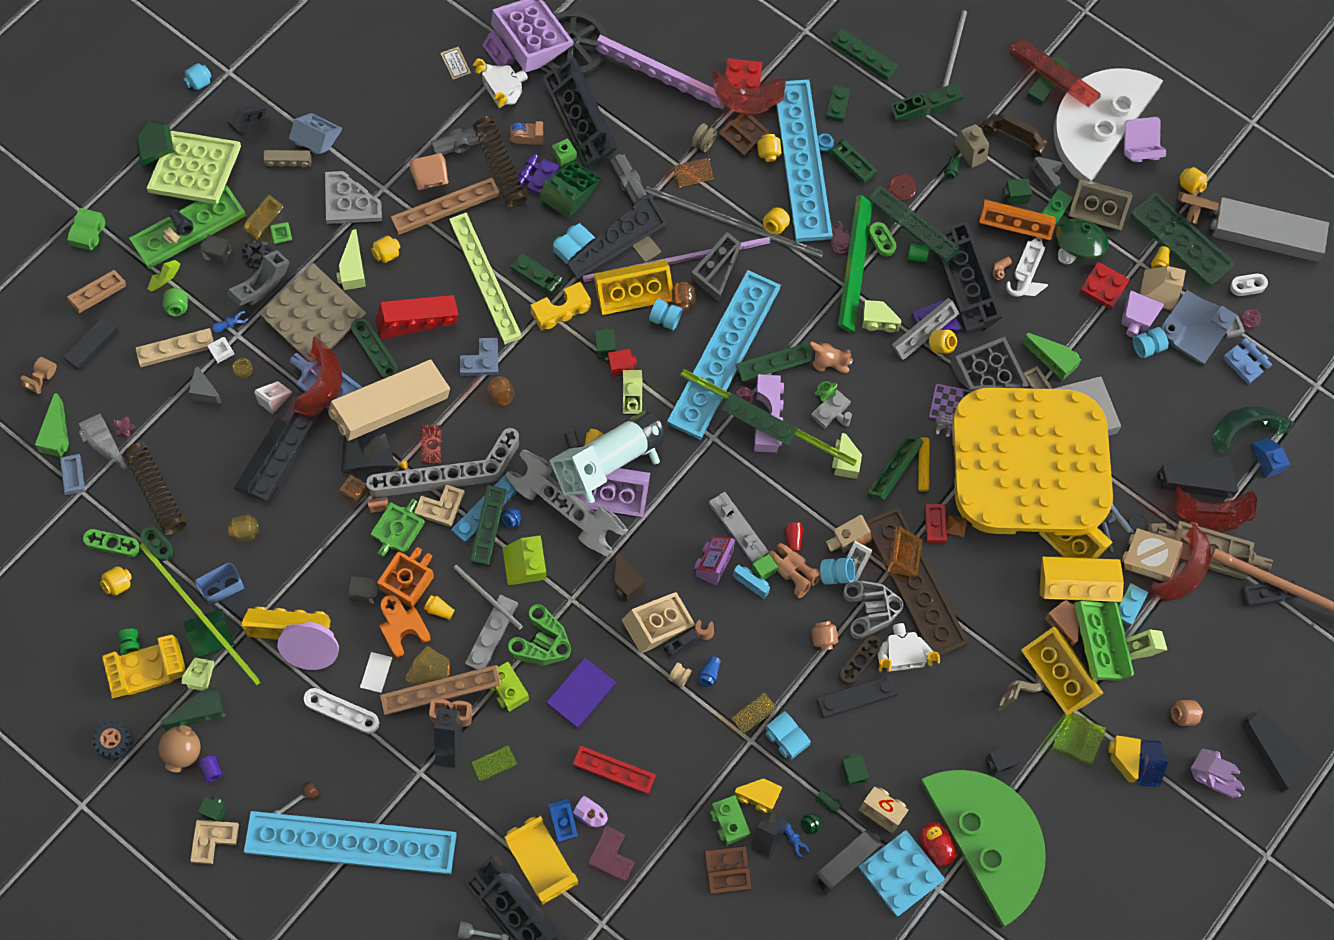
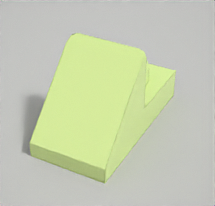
[182,658,214,691]

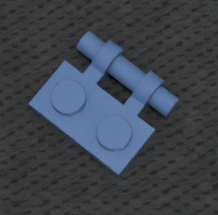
[1223,338,1272,385]

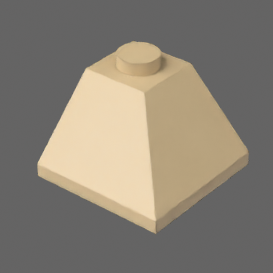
[1140,266,1186,311]

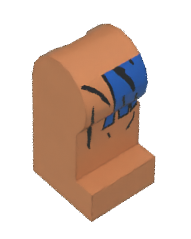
[510,121,543,145]

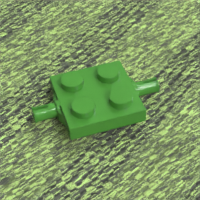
[371,499,425,558]

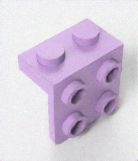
[1124,117,1166,162]

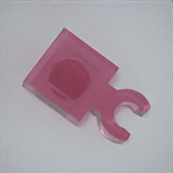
[830,221,851,254]

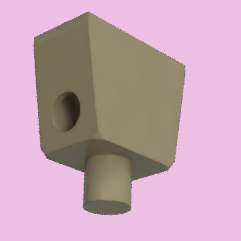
[954,124,989,168]

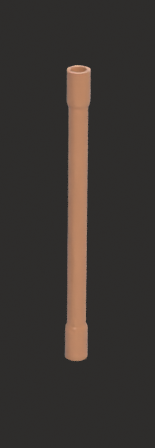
[1210,548,1334,612]

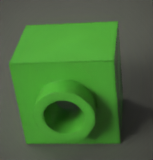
[552,138,577,167]
[752,554,778,580]

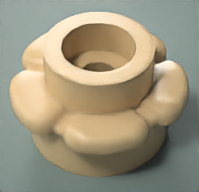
[163,227,180,244]

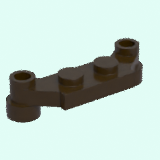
[981,114,1048,159]

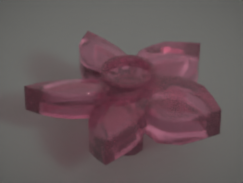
[114,416,136,439]

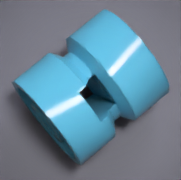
[649,299,682,331]
[1133,327,1168,359]
[820,557,855,584]

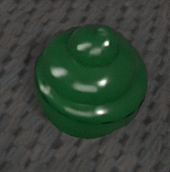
[801,813,822,834]

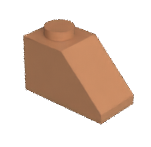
[1045,600,1079,648]

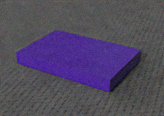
[547,658,616,729]

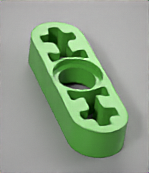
[83,529,141,557]

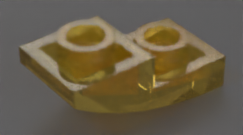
[732,693,777,734]

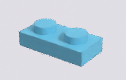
[733,565,770,599]
[1118,583,1148,627]

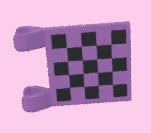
[929,384,973,423]

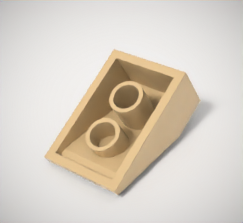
[622,592,695,653]

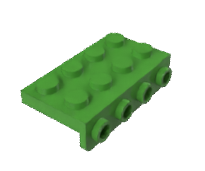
[1074,601,1134,681]

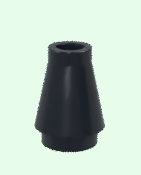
[169,209,194,236]

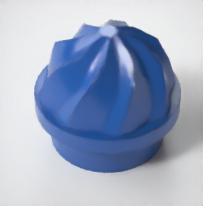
[501,508,521,528]

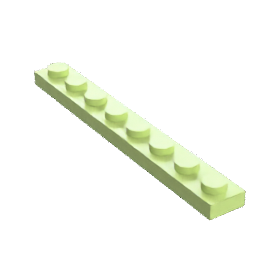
[449,213,522,345]

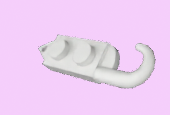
[1006,237,1045,297]

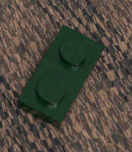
[826,85,851,122]

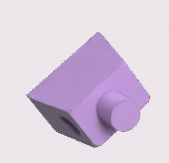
[1121,291,1164,337]

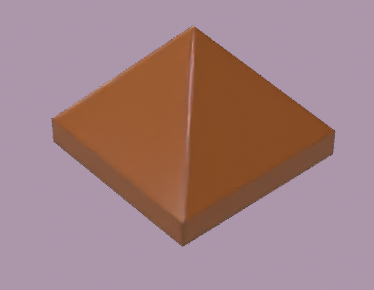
[946,515,967,538]

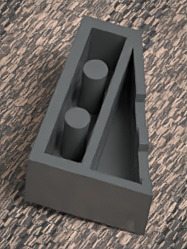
[690,232,741,302]

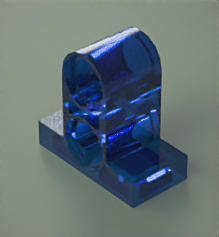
[1139,740,1169,786]

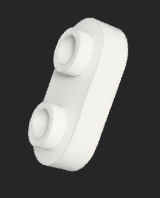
[1230,274,1268,296]

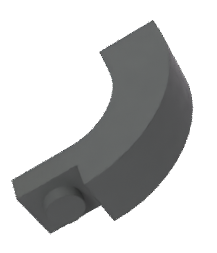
[227,250,290,306]

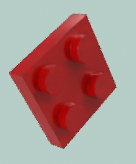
[724,58,762,96]
[1080,262,1130,310]

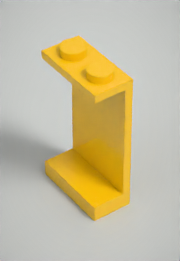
[505,816,578,905]

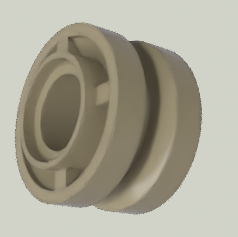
[692,123,716,152]

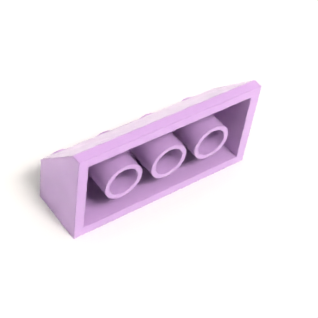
[574,468,650,517]

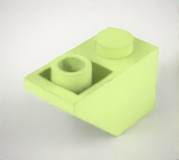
[862,300,901,332]
[623,370,642,414]
[832,433,862,479]

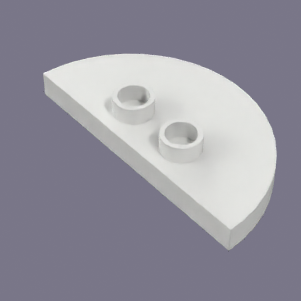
[1054,69,1163,181]

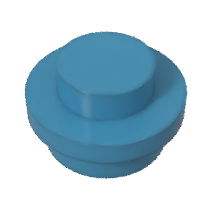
[818,134,834,151]

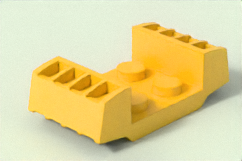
[102,635,186,699]

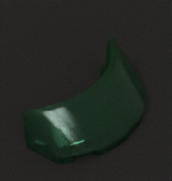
[1212,406,1295,453]

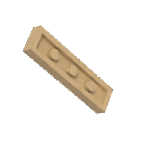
[136,328,214,367]

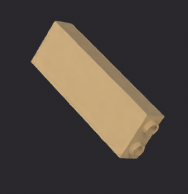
[329,360,450,441]

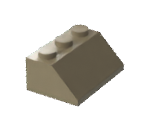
[1069,178,1133,230]

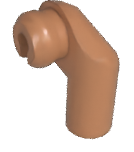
[992,256,1012,280]

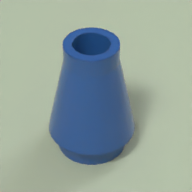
[698,656,721,687]

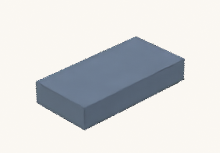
[60,454,85,495]

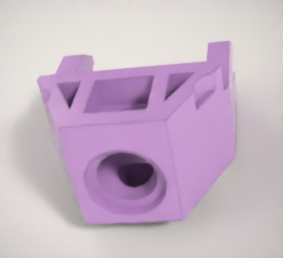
[1191,749,1244,798]

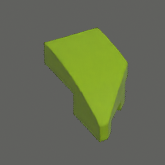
[148,260,180,292]

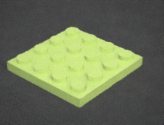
[147,131,241,204]

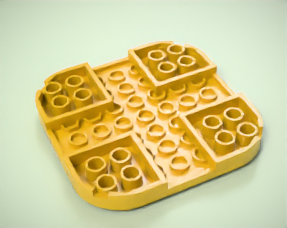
[952,388,1113,535]

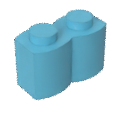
[553,223,595,264]
[765,711,811,760]

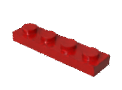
[573,745,656,795]

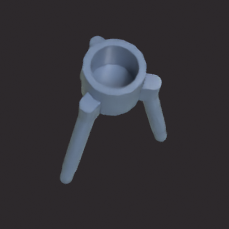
[1102,503,1134,553]

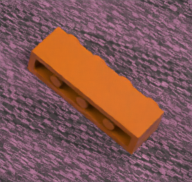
[979,200,1056,240]

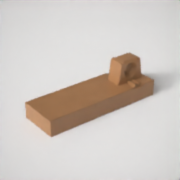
[67,270,126,313]

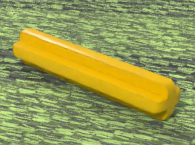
[918,437,930,492]

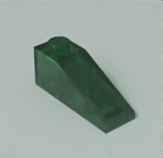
[161,687,226,730]

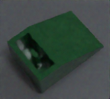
[539,161,602,218]

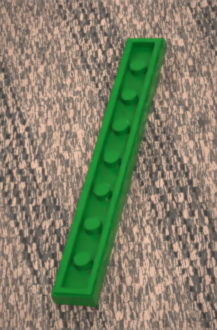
[838,195,873,333]

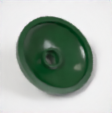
[1055,218,1109,259]

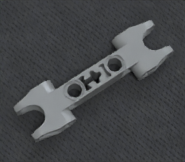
[505,450,628,557]

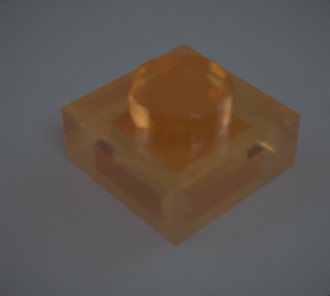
[340,474,367,502]

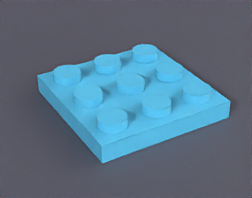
[858,830,945,918]

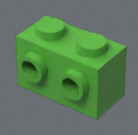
[709,795,750,846]

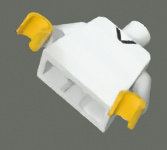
[473,59,528,108]
[878,623,940,672]

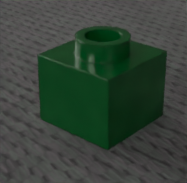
[198,796,227,822]

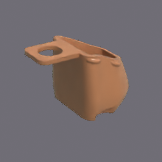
[410,153,449,190]

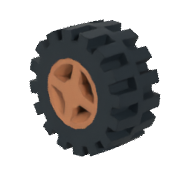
[92,721,132,760]

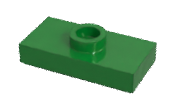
[1042,189,1073,227]

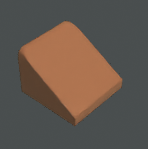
[368,497,389,513]

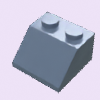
[289,113,342,154]

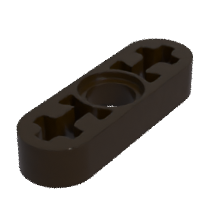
[839,636,882,685]

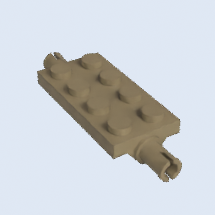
[1156,521,1273,580]

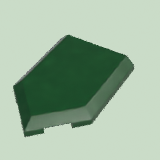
[136,120,175,166]

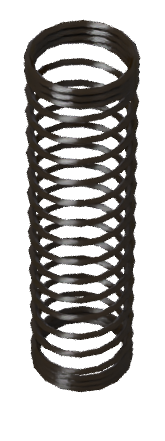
[472,116,528,207]
[123,442,187,535]

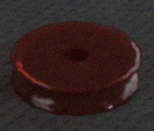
[889,174,917,200]

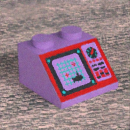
[694,537,735,586]

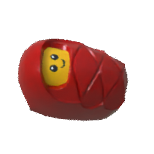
[919,822,957,868]

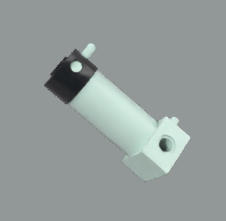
[550,411,664,504]

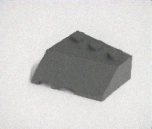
[950,337,1029,391]

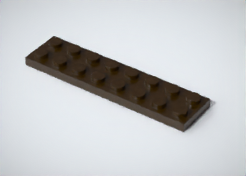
[865,507,969,657]

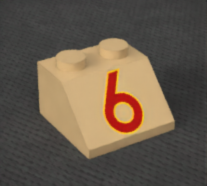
[859,786,908,834]

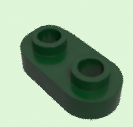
[140,526,174,561]

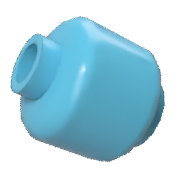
[183,63,212,90]

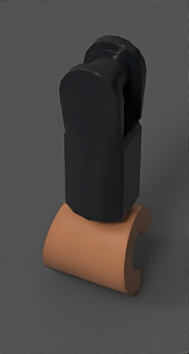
[663,619,714,658]

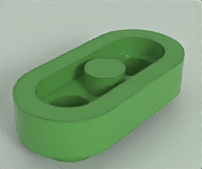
[869,222,896,257]

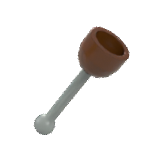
[273,780,320,814]

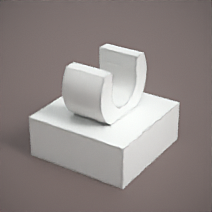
[207,337,234,363]

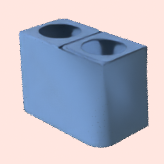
[195,563,244,606]

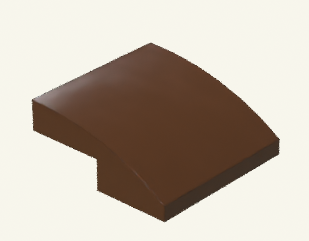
[719,109,771,156]
[704,846,751,894]

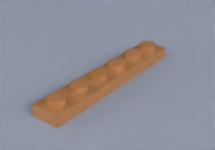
[391,178,500,235]
[380,665,502,715]

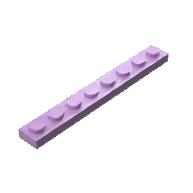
[596,35,728,109]

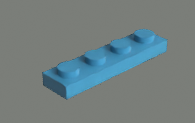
[451,476,518,544]

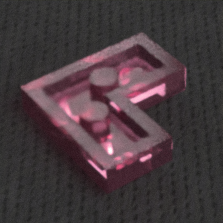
[589,826,635,882]

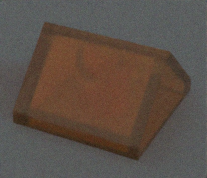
[887,526,923,577]

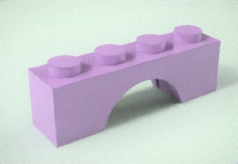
[754,374,784,453]

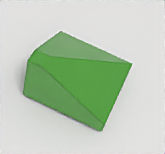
[270,222,292,244]

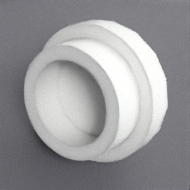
[1058,248,1077,264]

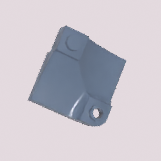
[1161,290,1238,365]

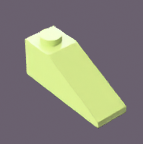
[337,230,366,290]

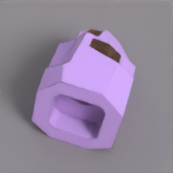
[573,796,608,828]

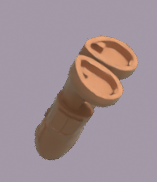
[767,543,821,598]

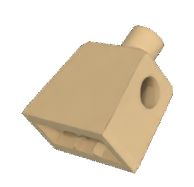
[826,514,871,553]

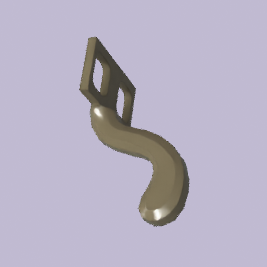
[997,672,1046,712]

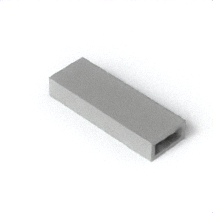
[1210,197,1329,262]

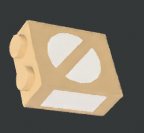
[1122,528,1183,583]

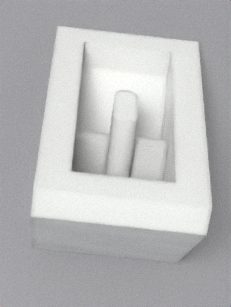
[254,381,292,414]
[847,541,872,581]

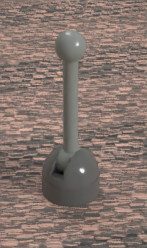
[457,921,509,940]

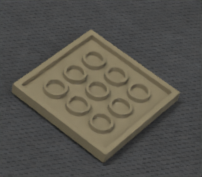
[259,263,367,362]

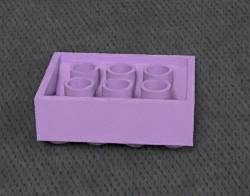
[491,0,574,73]

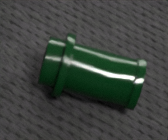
[944,156,961,180]
[815,789,842,814]

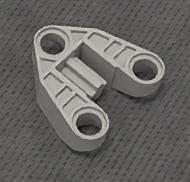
[843,581,903,639]

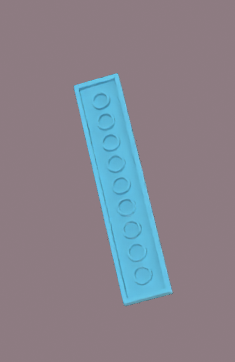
[773,80,832,242]
[667,270,781,440]
[244,811,457,875]

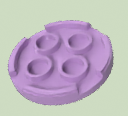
[278,622,339,670]

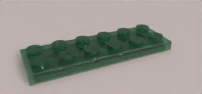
[1130,192,1236,289]

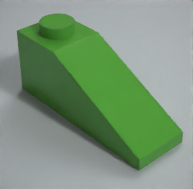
[1022,333,1081,380]
[35,393,69,457]

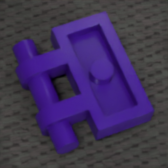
[516,154,560,196]

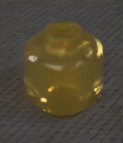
[228,514,259,542]

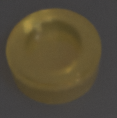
[233,358,253,378]

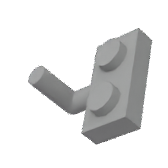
[811,390,852,429]

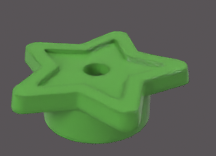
[814,381,837,401]

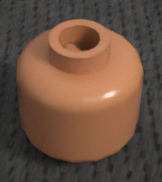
[811,621,838,651]
[1171,700,1203,726]

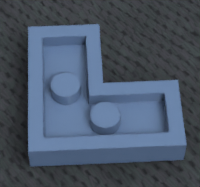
[460,338,498,376]

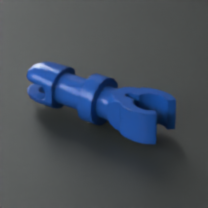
[212,311,248,333]
[783,823,809,858]

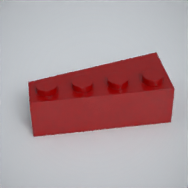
[375,295,458,339]

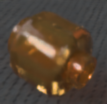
[671,282,696,310]
[487,376,515,405]

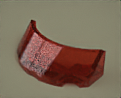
[712,71,786,114]
[294,336,342,416]
[1176,487,1258,532]
[1148,524,1211,601]

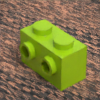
[490,662,529,712]

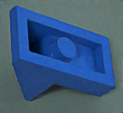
[548,799,578,842]

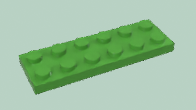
[129,185,246,269]

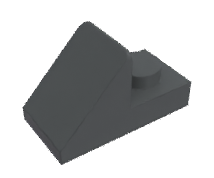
[1032,157,1062,195]

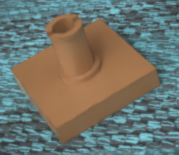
[1177,192,1219,224]

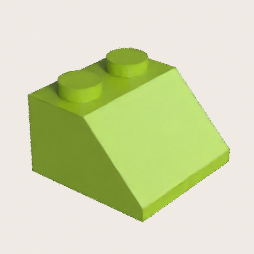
[503,535,547,585]

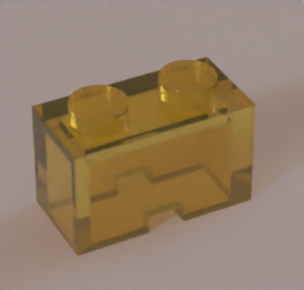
[243,195,283,239]

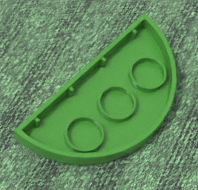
[921,770,1046,928]

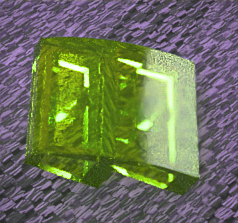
[1053,713,1106,766]

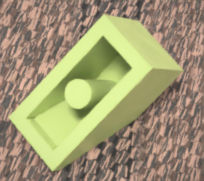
[1126,629,1167,660]

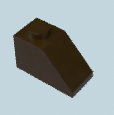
[614,553,645,602]

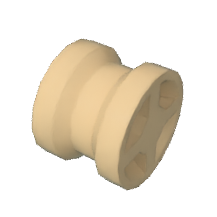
[668,662,692,687]

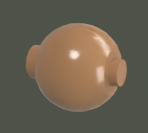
[158,725,200,772]

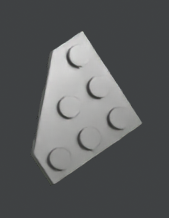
[325,171,382,224]

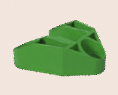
[508,604,571,666]

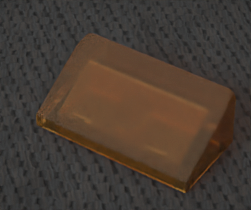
[674,158,714,187]

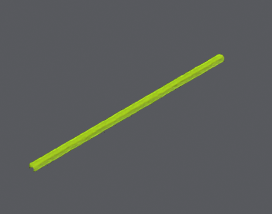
[680,369,857,466]
[140,542,260,685]

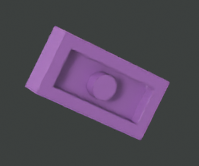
[482,32,516,66]

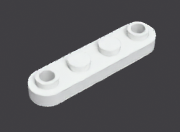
[304,688,379,734]

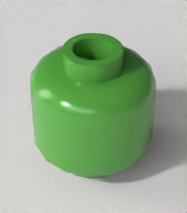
[163,288,188,316]

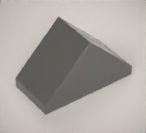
[189,367,222,404]

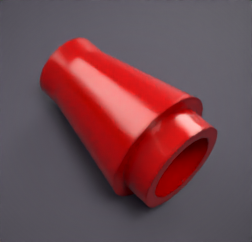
[785,522,804,552]

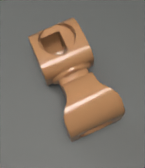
[21,357,56,394]

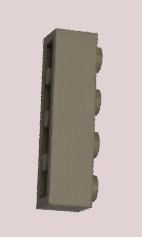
[264,150,311,167]

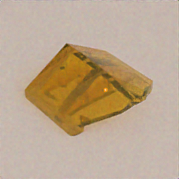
[405,646,450,686]

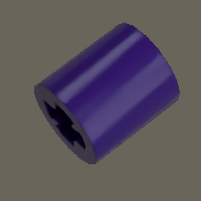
[198,756,223,783]

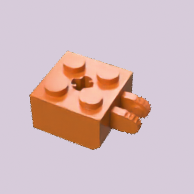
[377,547,434,608]

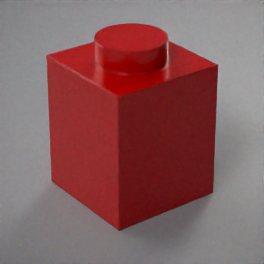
[608,349,637,377]

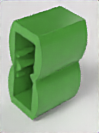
[67,208,105,251]

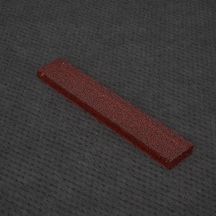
[1010,37,1101,107]

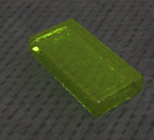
[471,745,517,782]

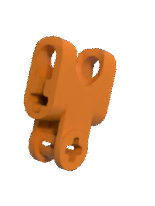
[379,595,431,658]

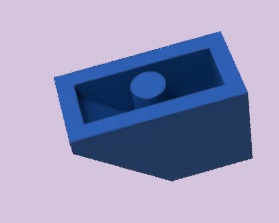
[1251,438,1290,478]

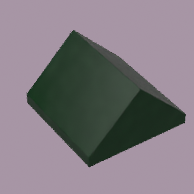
[184,608,235,658]

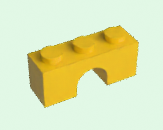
[531,282,591,331]

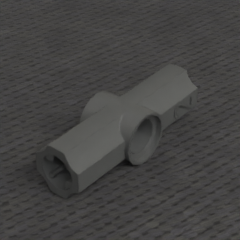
[431,125,487,155]
[611,154,646,205]

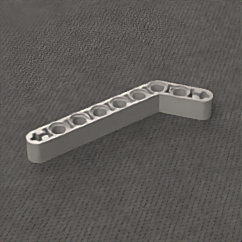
[366,428,519,497]

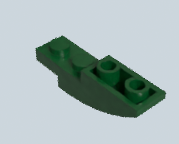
[890,82,964,120]

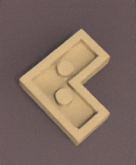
[414,485,465,527]
[190,820,239,864]

